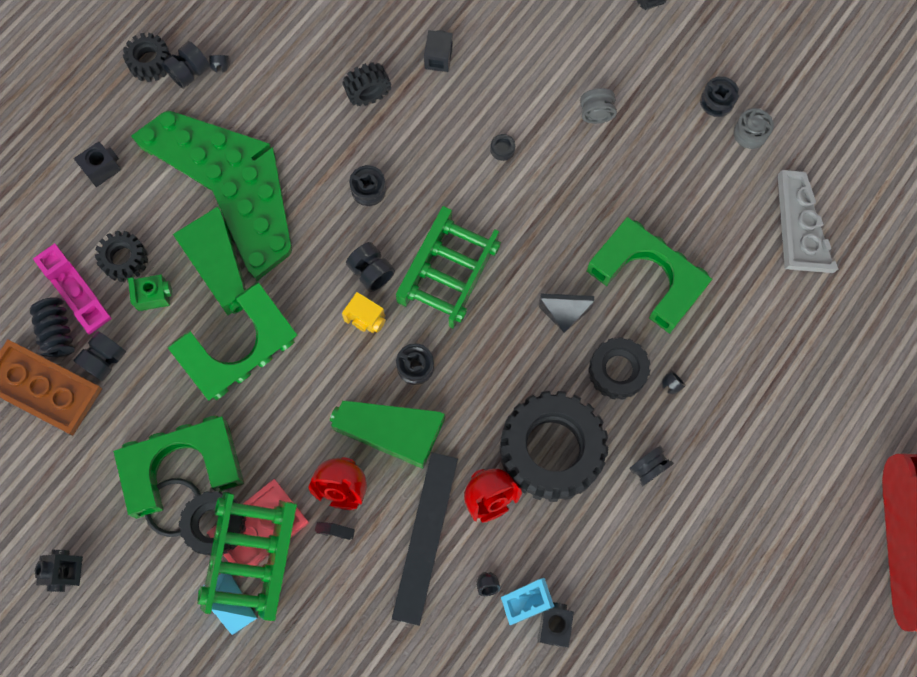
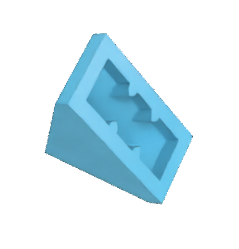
[203,573,257,635]
[501,578,554,625]

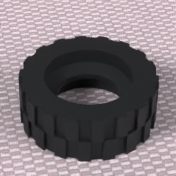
[588,337,651,400]
[179,491,246,556]

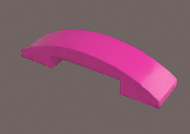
[33,243,112,335]

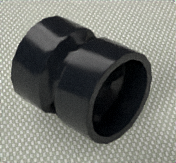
[162,41,210,89]
[346,242,395,292]
[73,331,126,382]

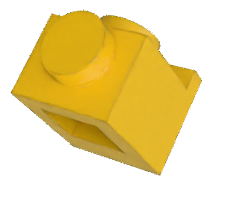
[342,292,386,333]

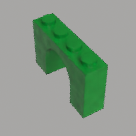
[586,217,713,334]
[167,282,298,401]
[113,416,244,519]

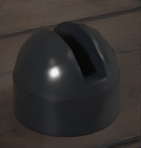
[209,55,229,73]
[661,370,686,394]
[476,572,501,596]

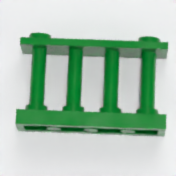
[396,206,501,329]
[197,492,297,621]

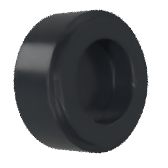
[490,134,516,161]

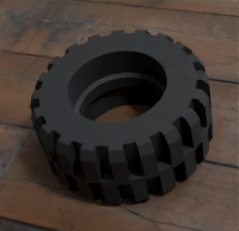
[500,391,609,502]

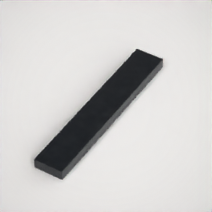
[392,452,458,626]

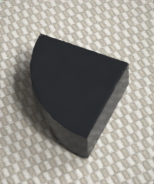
[315,522,355,540]

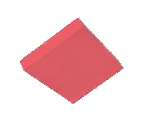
[207,479,309,577]

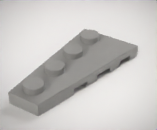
[778,170,838,273]

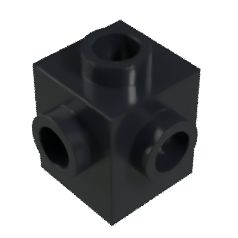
[35,550,83,592]

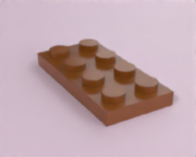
[0,339,102,436]

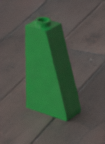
[173,206,246,316]
[330,401,445,469]

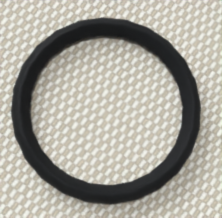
[145,478,201,537]

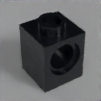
[424,30,453,72]
[73,141,121,187]
[538,602,574,648]

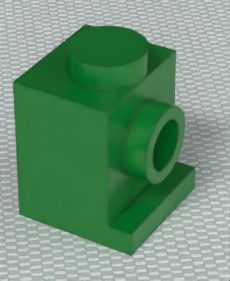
[128,274,173,311]

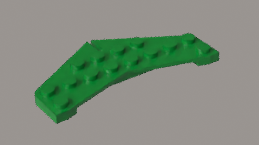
[131,111,292,281]

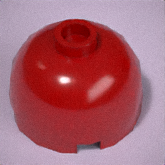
[308,457,367,510]
[464,469,522,523]

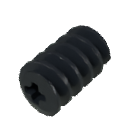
[29,297,75,358]

